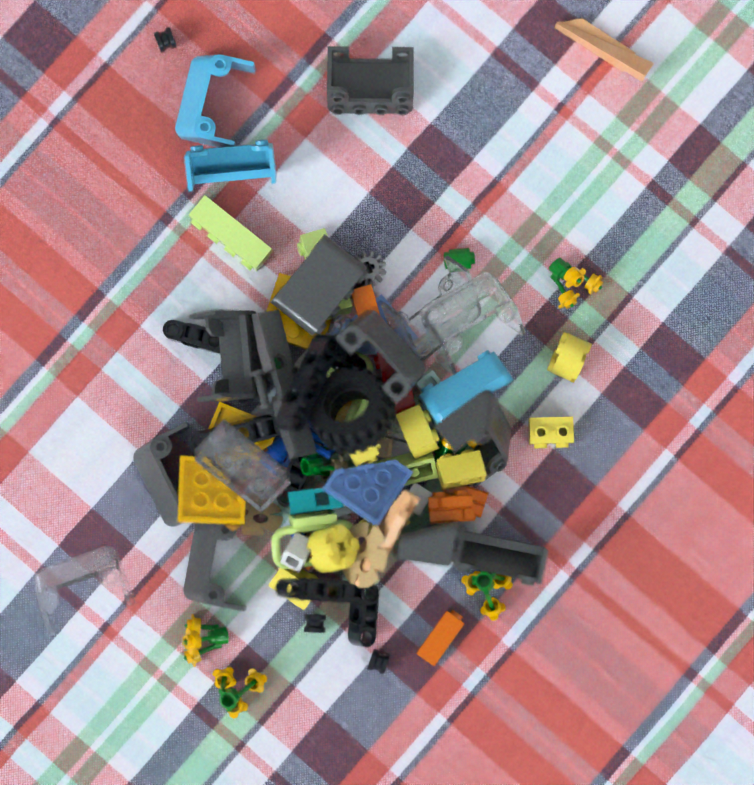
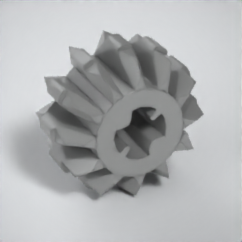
[355,251,386,287]

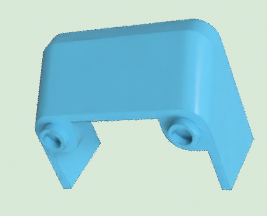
[175,54,256,147]
[184,139,277,191]
[418,350,513,425]

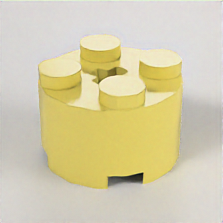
[547,332,592,383]
[307,524,360,573]

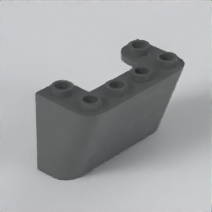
[327,46,414,115]
[270,234,368,336]
[336,310,425,404]
[397,522,461,566]

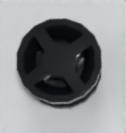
[154,27,177,53]
[304,614,326,633]
[367,649,391,675]

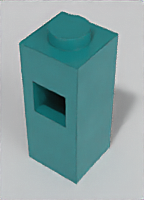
[288,488,343,514]

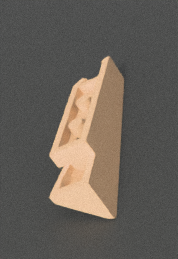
[555,18,654,82]
[354,490,420,587]

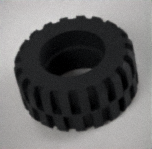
[309,367,396,454]

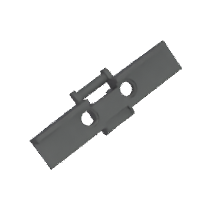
[250,310,317,459]

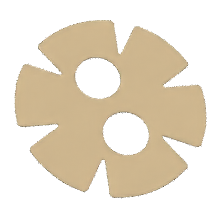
[223,496,283,535]
[342,522,388,588]

